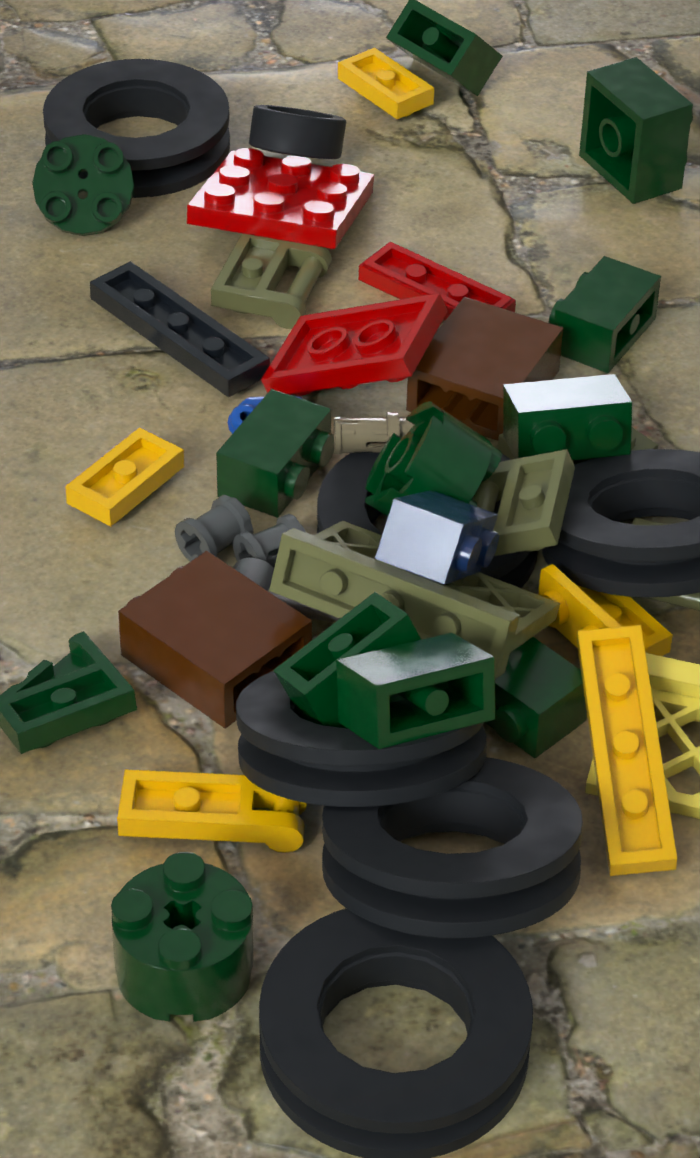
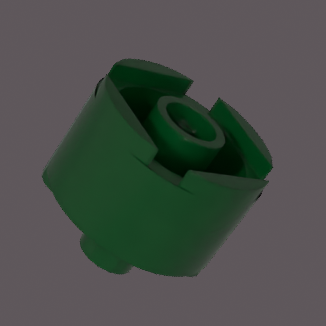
[365,402,502,517]
[111,852,253,1022]

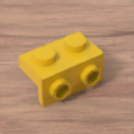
[538,564,673,656]

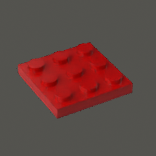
[187,148,374,249]

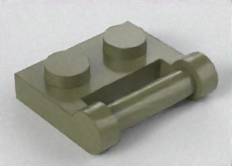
[211,234,332,329]
[473,449,575,556]

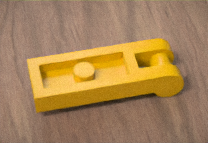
[117,769,306,853]

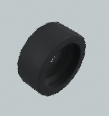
[249,105,346,159]

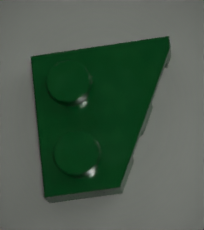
[0,631,137,754]

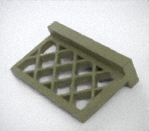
[269,521,560,680]

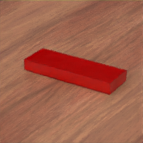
[358,242,516,321]

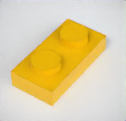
[338,47,434,119]
[65,427,184,527]

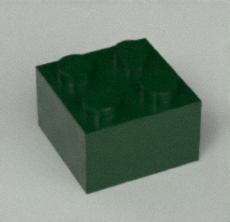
[579,57,693,204]

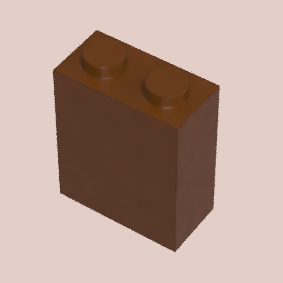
[406,297,563,441]
[118,551,312,729]

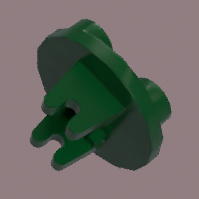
[32,134,134,236]

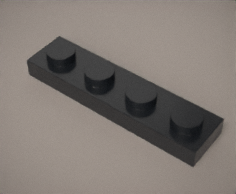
[90,261,270,398]

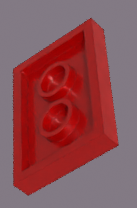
[261,293,448,396]

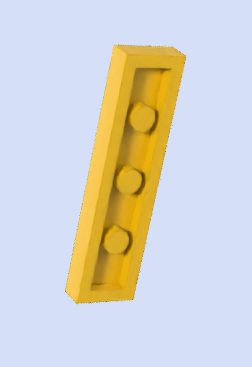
[577,625,677,876]

